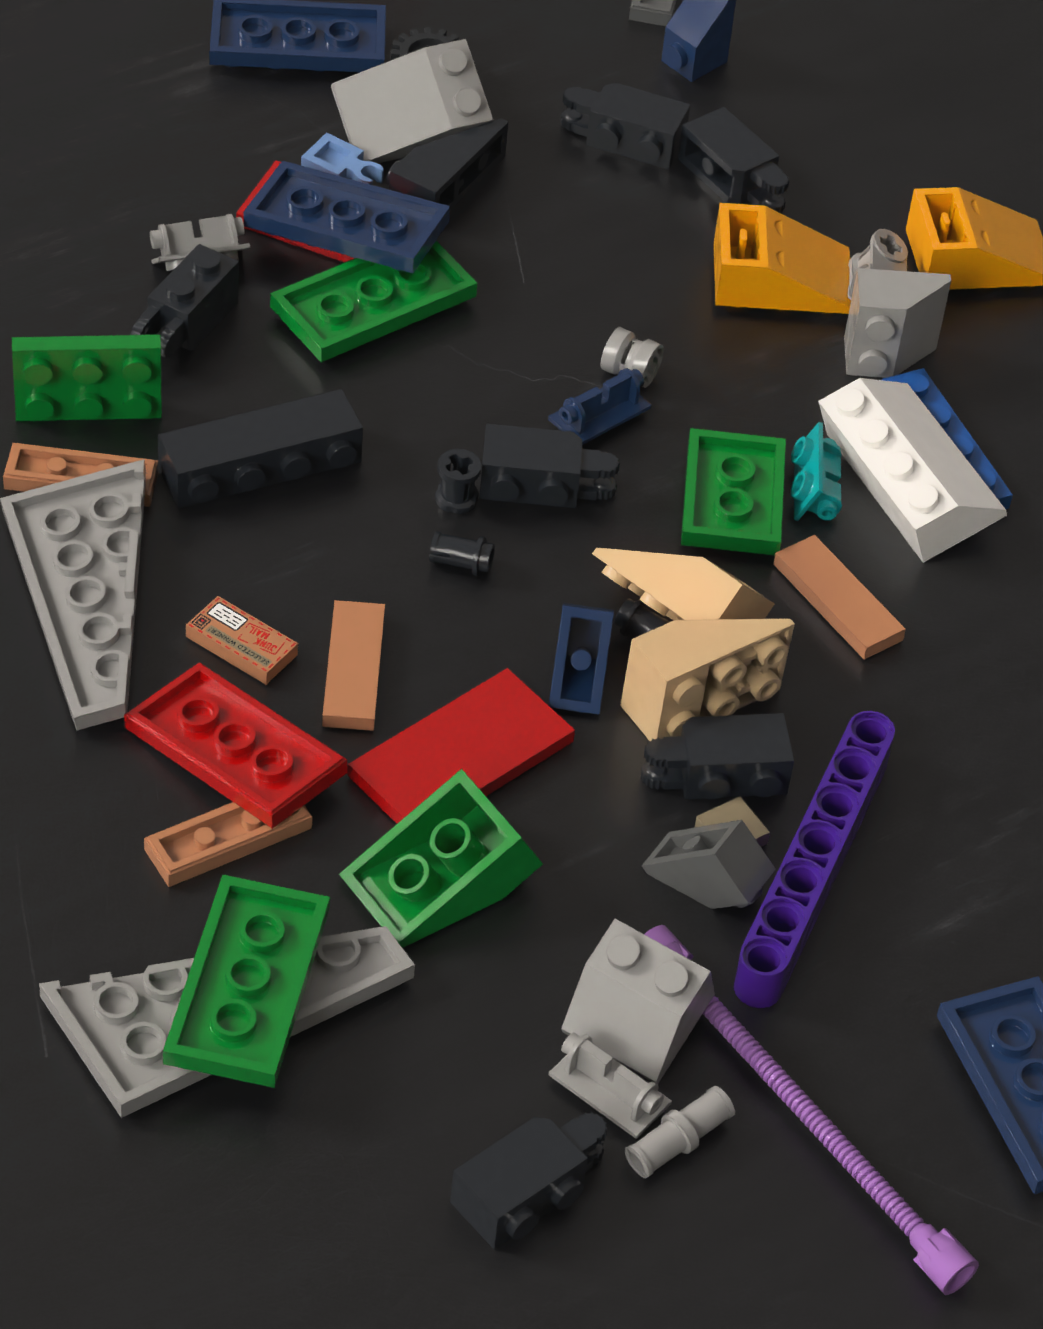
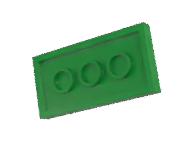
[270,241,477,362]
[163,875,330,1088]

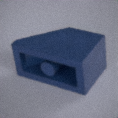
[661,0,736,82]
[549,603,614,714]

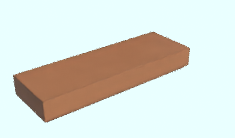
[3,443,159,507]
[773,535,906,659]
[322,600,385,731]
[144,802,312,887]

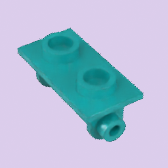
[790,422,842,521]

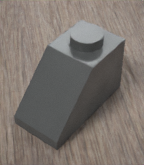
[642,820,776,909]

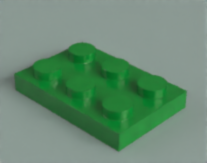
[12,335,162,421]
[681,428,786,555]

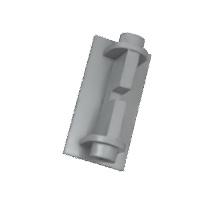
[150,214,250,271]
[549,1032,672,1139]

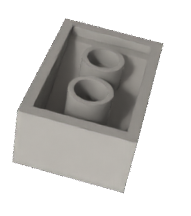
[331,39,493,163]

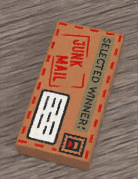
[186,596,298,685]

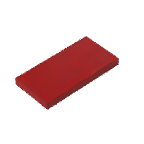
[124,662,348,829]
[347,668,575,824]

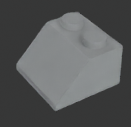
[844,268,951,378]
[561,919,715,1085]

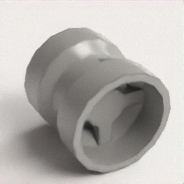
[600,327,664,388]

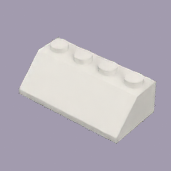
[818,378,1007,563]

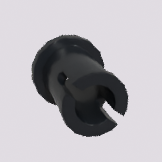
[429,531,495,576]
[614,598,669,637]

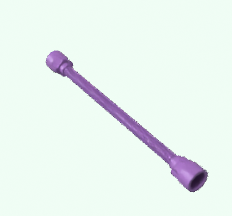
[644,925,979,1295]

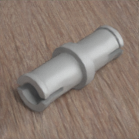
[625,1086,735,1178]

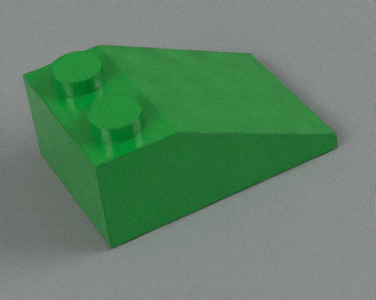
[339,769,543,948]

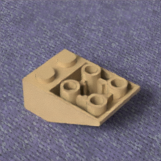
[592,548,775,621]
[620,619,795,741]

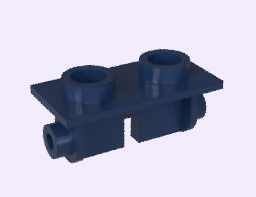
[548,368,652,445]

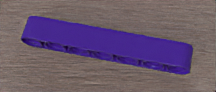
[734,711,895,1008]

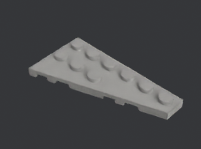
[0,459,147,731]
[39,926,415,1118]

